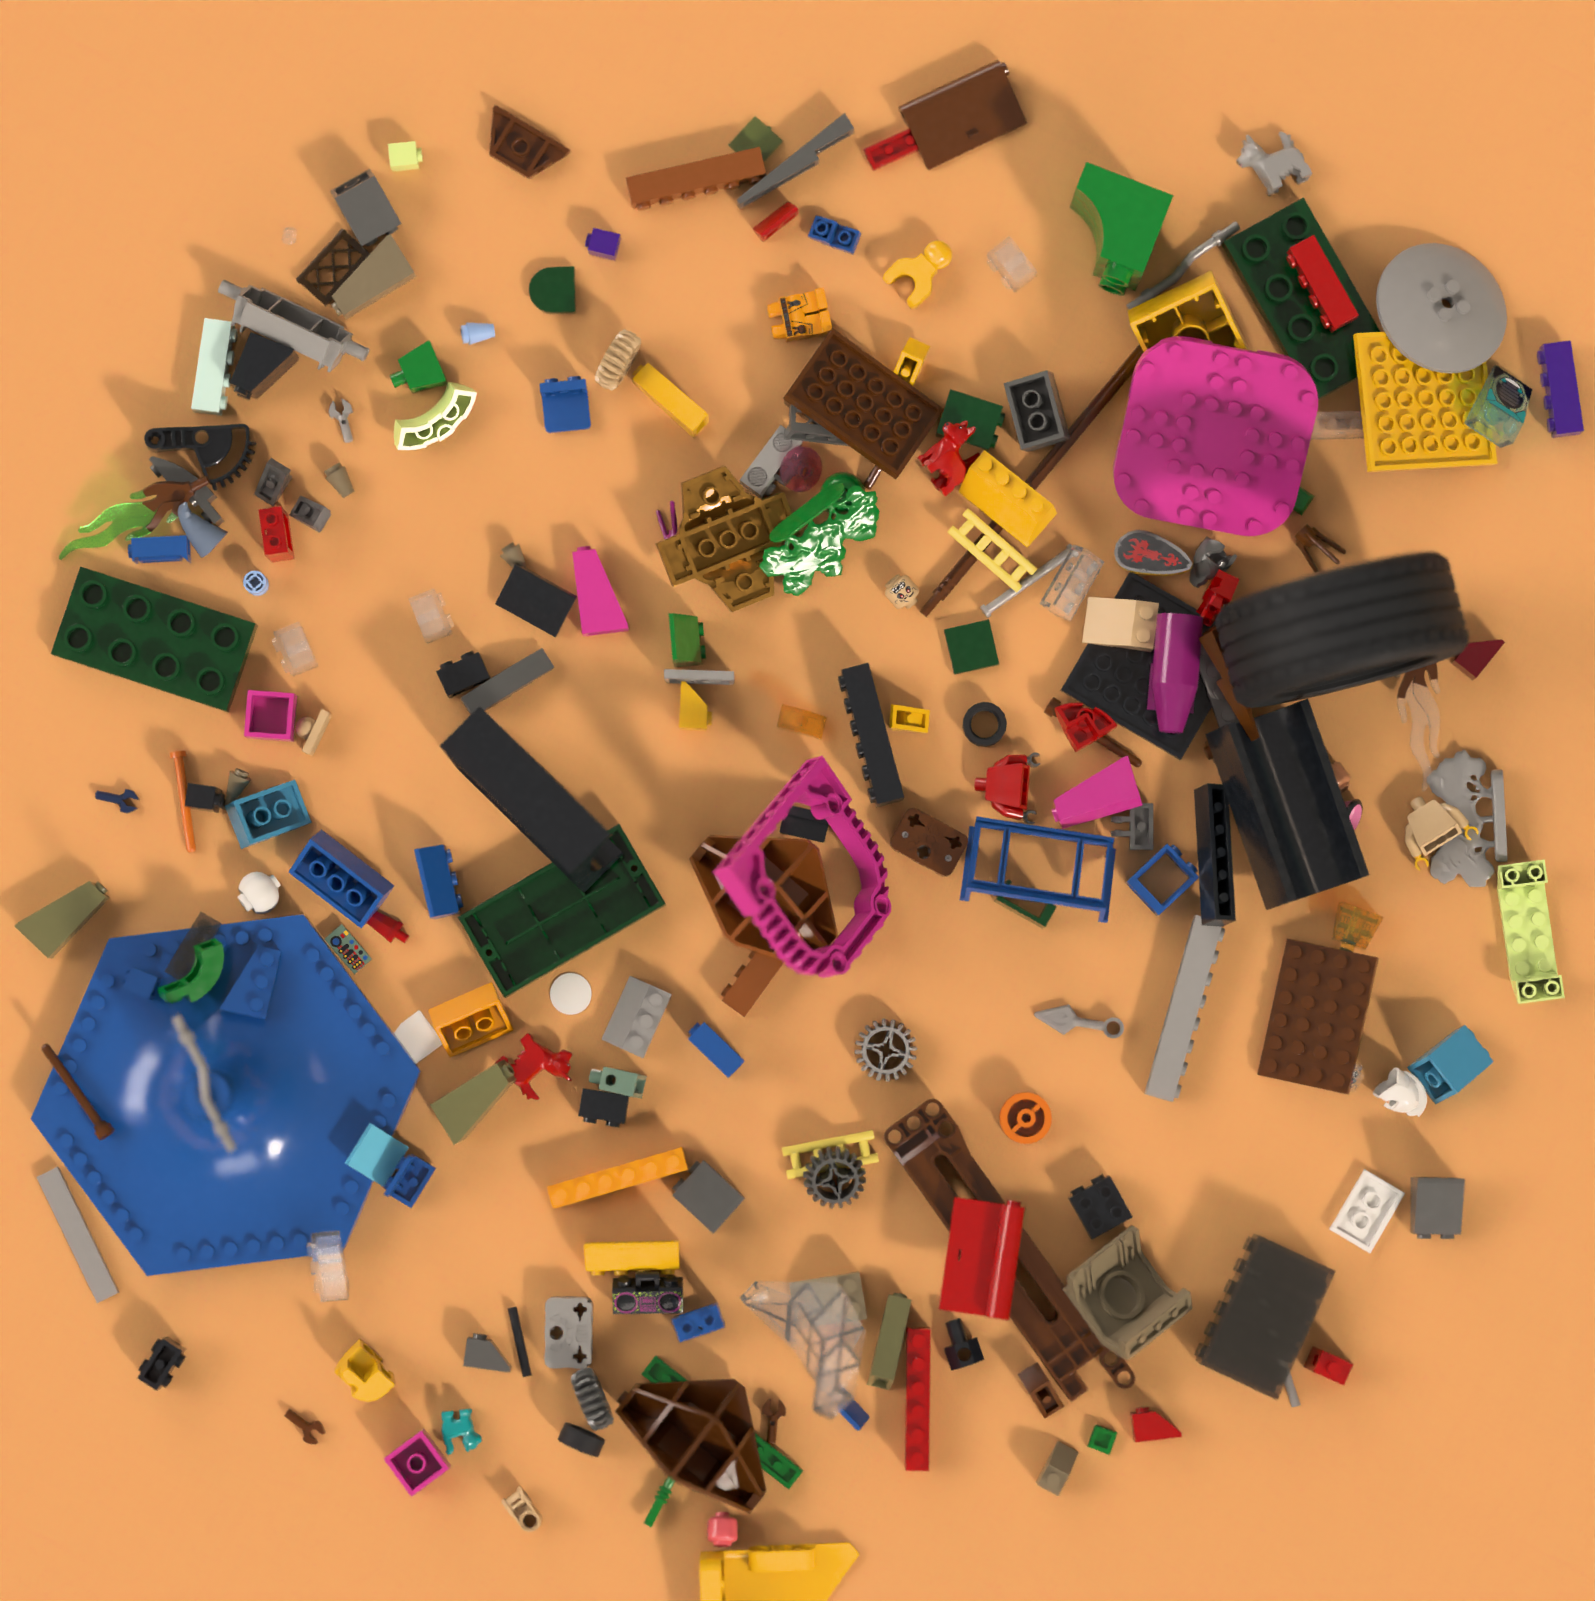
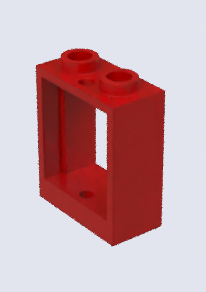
[258,506,295,562]

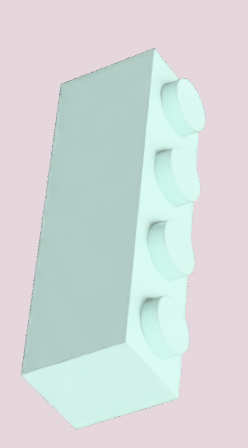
[191,318,238,416]

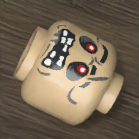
[885,574,919,609]

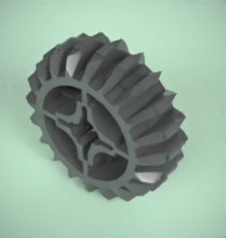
[803,1146,866,1209]
[571,1367,614,1431]

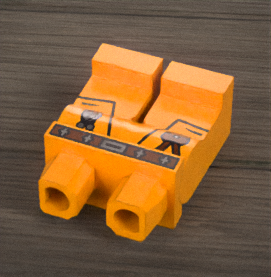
[767,287,832,342]

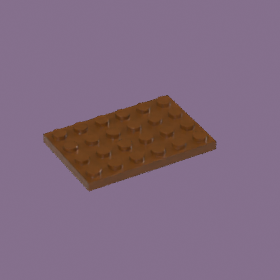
[783,328,944,480]
[1257,939,1379,1095]

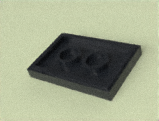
[495,563,577,637]

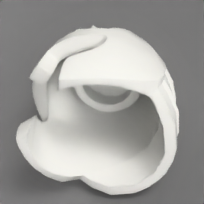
[1373,1067,1427,1117]

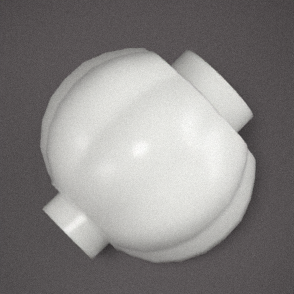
[237,872,281,914]

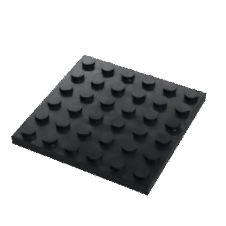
[1060,572,1215,760]

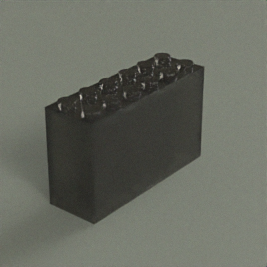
[1194,1233,1336,1400]

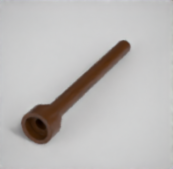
[1044,697,1142,767]
[41,1044,115,1141]

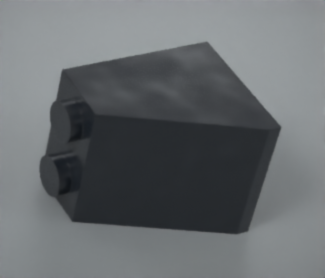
[230,332,299,400]

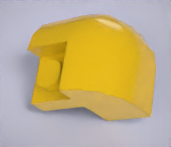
[334,1339,395,1402]

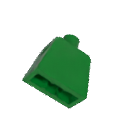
[389,340,448,393]

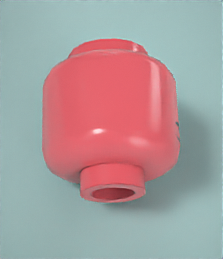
[707,1512,738,1547]

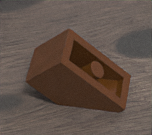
[1018,1362,1064,1419]

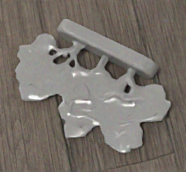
[1426,750,1507,887]

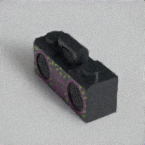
[612,1272,684,1314]

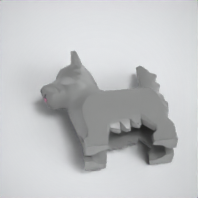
[1236,131,1312,196]

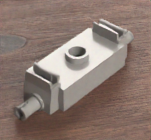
[218,280,370,372]

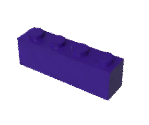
[1537,340,1584,438]

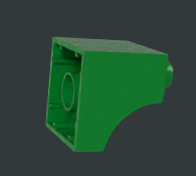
[1070,162,1174,296]

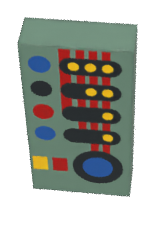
[324,924,372,974]

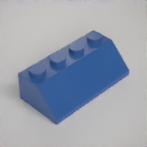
[289,829,394,928]

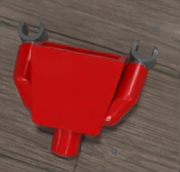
[974,752,1041,824]

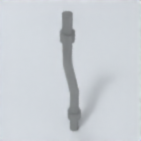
[1126,221,1240,309]
[172,1015,237,1153]

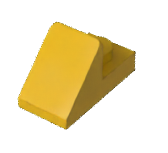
[889,704,930,733]

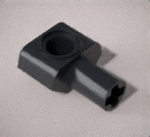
[944,1318,984,1371]

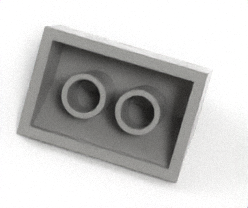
[602,976,672,1058]

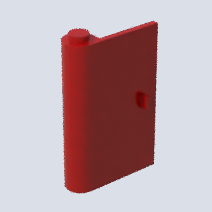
[938,1197,1025,1320]

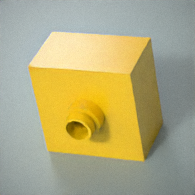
[1127,270,1249,352]

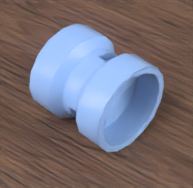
[243,570,269,596]

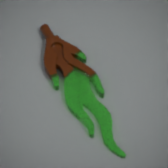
[59,475,211,560]

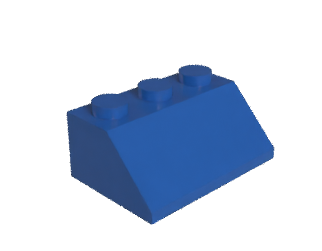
[414,845,464,920]

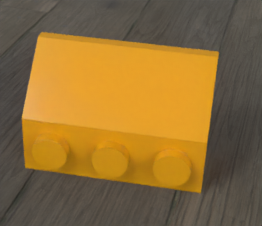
[428,982,514,1058]

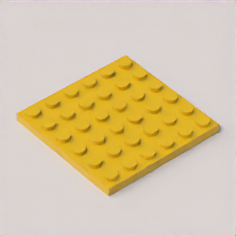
[1353,332,1497,472]

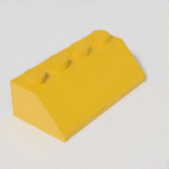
[958,450,1057,548]
[584,1240,680,1275]

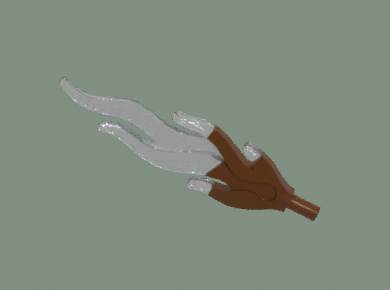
[1395,663,1440,791]

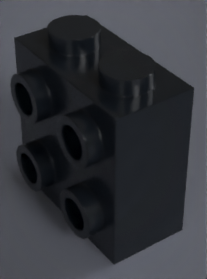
[1068,1174,1133,1239]

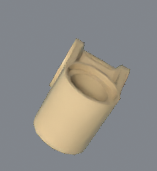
[501,1486,542,1532]

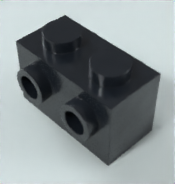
[137,1337,186,1391]

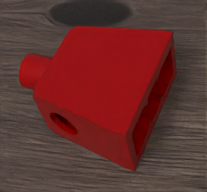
[1304,1346,1354,1386]

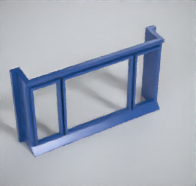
[960,817,1116,923]

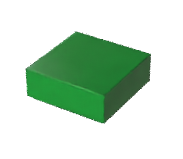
[1087,1424,1117,1455]

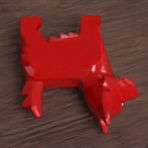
[917,420,980,497]
[495,1033,572,1100]

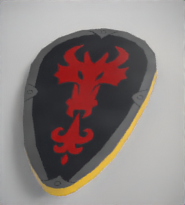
[1114,530,1193,576]

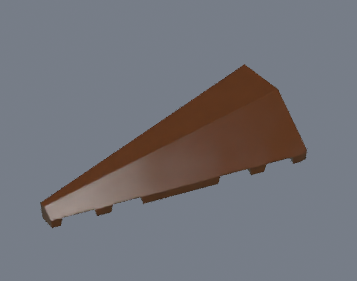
[1199,624,1260,741]

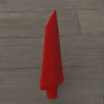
[367,911,409,943]

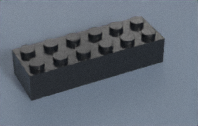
[838,663,904,808]

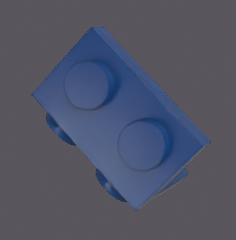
[540,376,591,433]
[383,1154,436,1208]

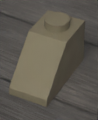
[1036,1441,1078,1496]

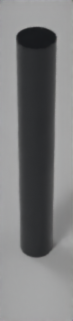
[507,1306,532,1377]

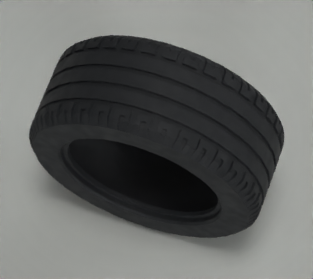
[1215,551,1469,708]

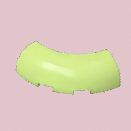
[394,382,477,450]

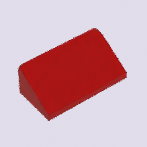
[753,202,798,242]

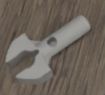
[329,399,353,443]

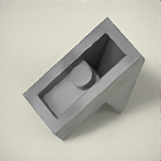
[254,458,292,506]
[289,496,331,532]

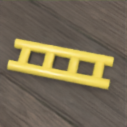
[947,508,1038,593]
[782,1130,879,1179]

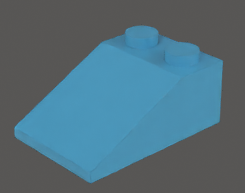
[225,780,312,849]

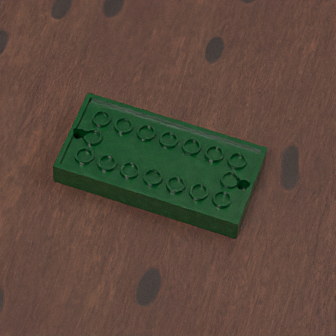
[458,824,666,998]

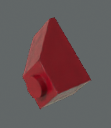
[1451,639,1505,680]

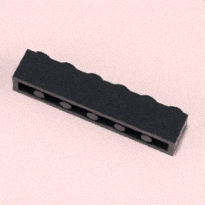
[1194,783,1236,927]

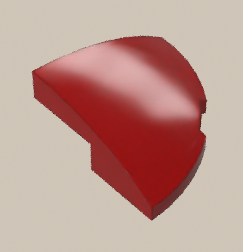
[1054,703,1118,752]

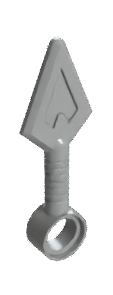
[1034,1005,1124,1038]

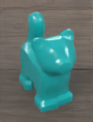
[441,1408,482,1455]

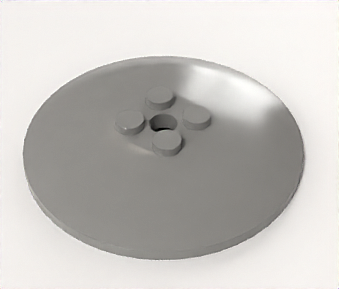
[1376,243,1507,373]

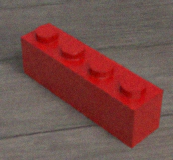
[1286,235,1359,333]

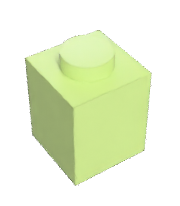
[388,141,423,172]

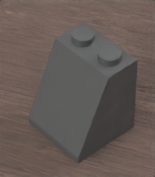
[330,169,401,246]
[672,1160,745,1234]
[1411,1177,1465,1239]

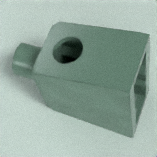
[589,1067,647,1099]

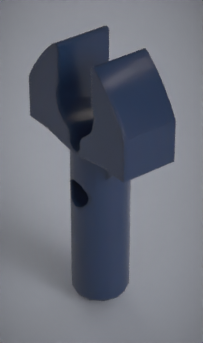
[95,789,140,814]

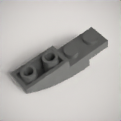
[149,456,224,527]

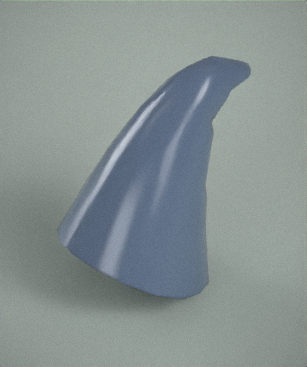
[178,502,228,558]

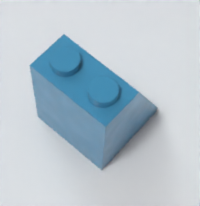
[1407,1025,1494,1104]

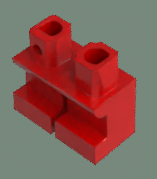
[1196,569,1240,627]

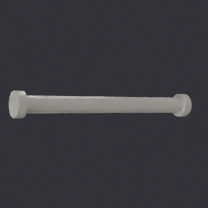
[980,544,1078,618]

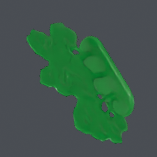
[759,483,880,596]

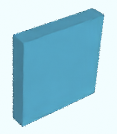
[345,1123,409,1187]

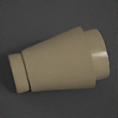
[324,462,354,498]

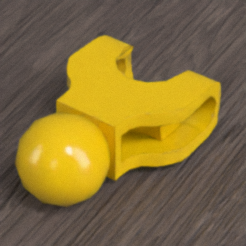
[883,240,952,309]

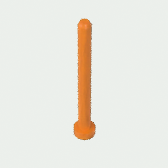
[170,750,196,853]

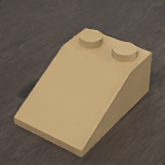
[1082,597,1159,652]

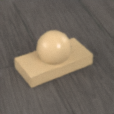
[295,709,332,756]

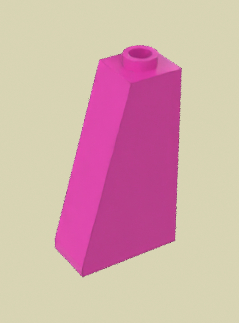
[572,546,629,637]
[1052,756,1142,829]

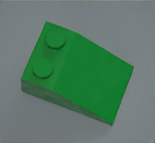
[669,613,706,667]

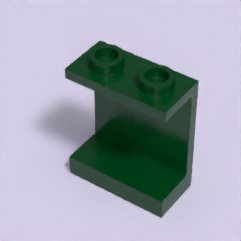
[936,389,1005,452]
[994,879,1056,929]

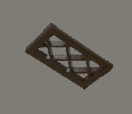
[296,229,370,306]

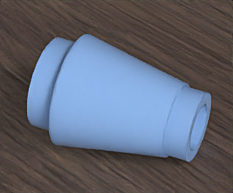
[460,322,495,345]

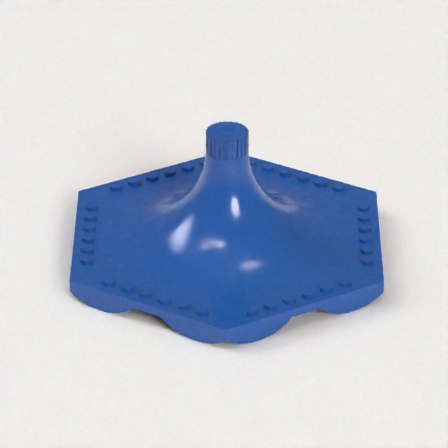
[31,914,421,1276]

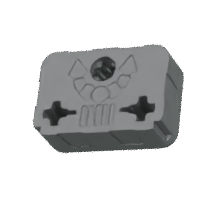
[544,1296,593,1369]

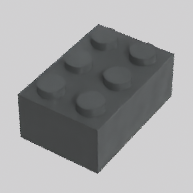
[1004,370,1070,452]

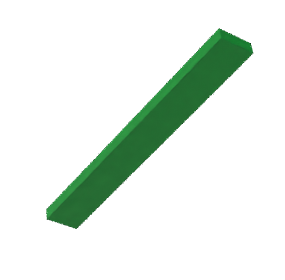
[641,1355,803,1489]

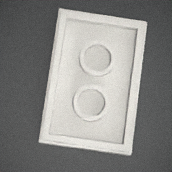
[1329,1169,1405,1253]

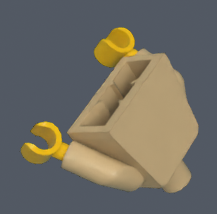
[1405,797,1478,871]

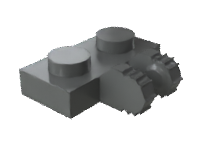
[1111,803,1153,850]

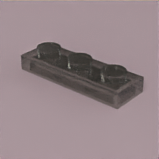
[164,912,222,980]

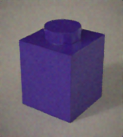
[585,228,621,261]

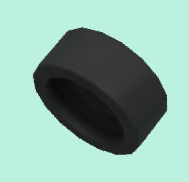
[962,702,1007,747]
[558,1423,605,1457]

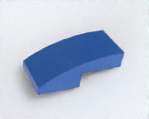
[808,215,862,254]

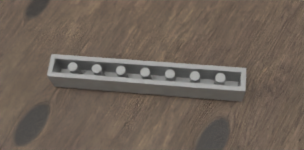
[1144,915,1225,1102]

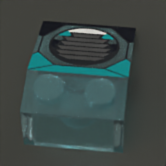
[1464,365,1532,448]

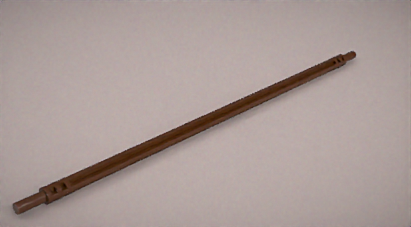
[920,344,1144,617]

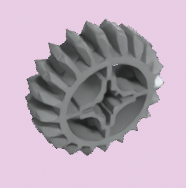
[854,1019,917,1082]

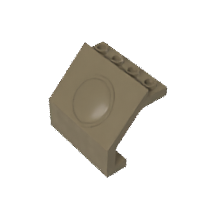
[1063,1225,1192,1361]

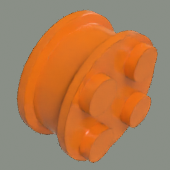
[999,1092,1052,1144]

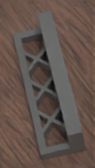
[785,404,848,446]

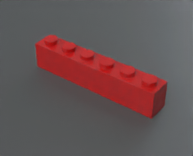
[905,1327,931,1471]

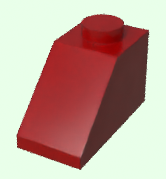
[1130,1406,1182,1443]

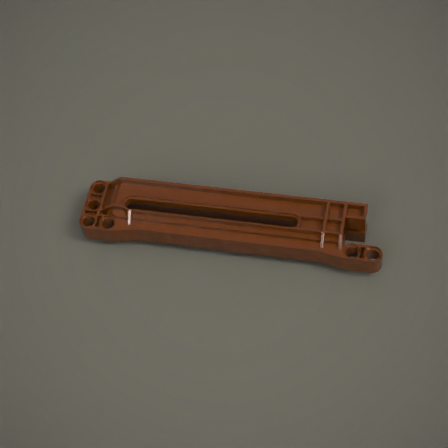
[884,1099,1135,1402]

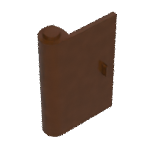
[899,60,1027,170]

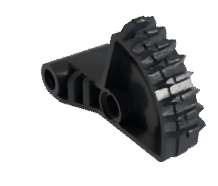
[144,424,256,491]

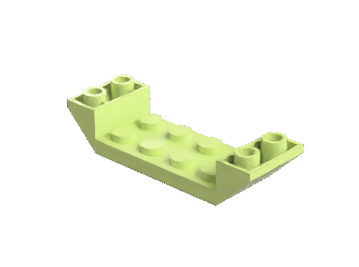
[1497,859,1565,1004]

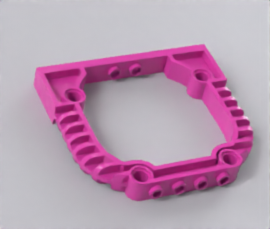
[714,755,891,978]

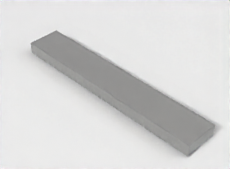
[36,1167,119,1303]

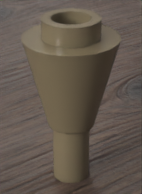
[500,542,526,568]
[222,768,251,810]

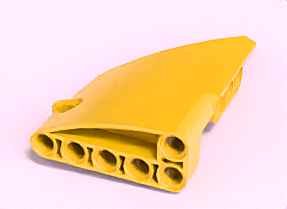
[700,1542,860,1601]

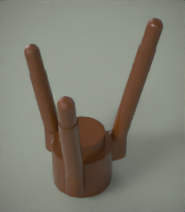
[1295,524,1346,573]

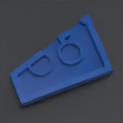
[219,946,281,1020]

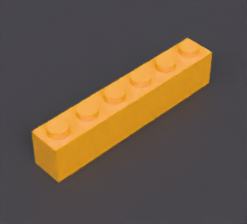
[547,1147,689,1209]

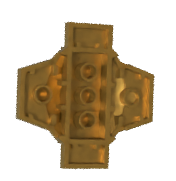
[655,466,800,612]

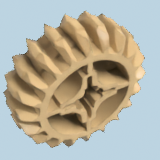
[595,329,641,391]

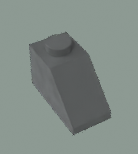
[463,1333,512,1373]

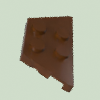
[489,105,571,179]

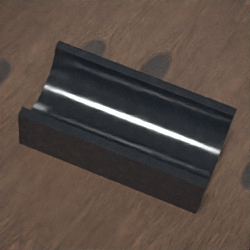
[1205,699,1369,910]
[440,706,623,893]

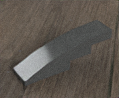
[460,648,554,714]

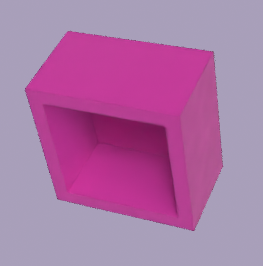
[244,690,297,742]

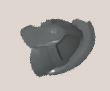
[1189,537,1237,588]

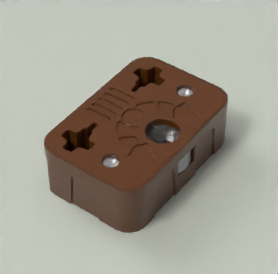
[890,808,968,877]

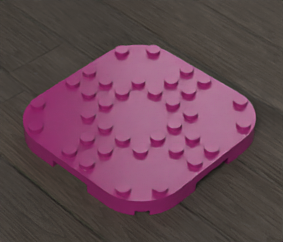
[1113,336,1318,536]

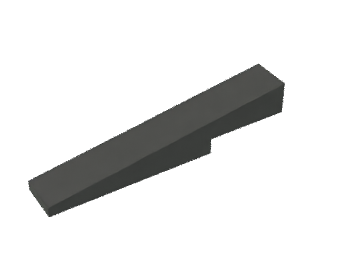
[737,113,854,209]

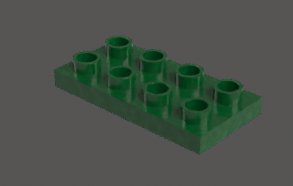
[1222,197,1380,400]
[51,567,258,713]

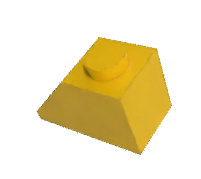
[894,337,930,386]
[679,681,712,731]

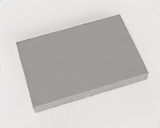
[664,669,735,685]

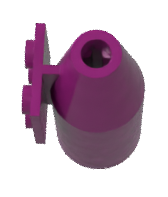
[1147,613,1204,733]

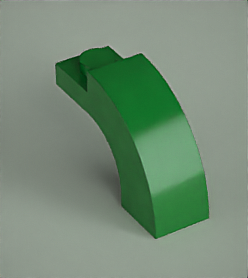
[157,938,224,1003]

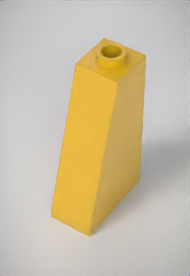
[632,363,709,438]

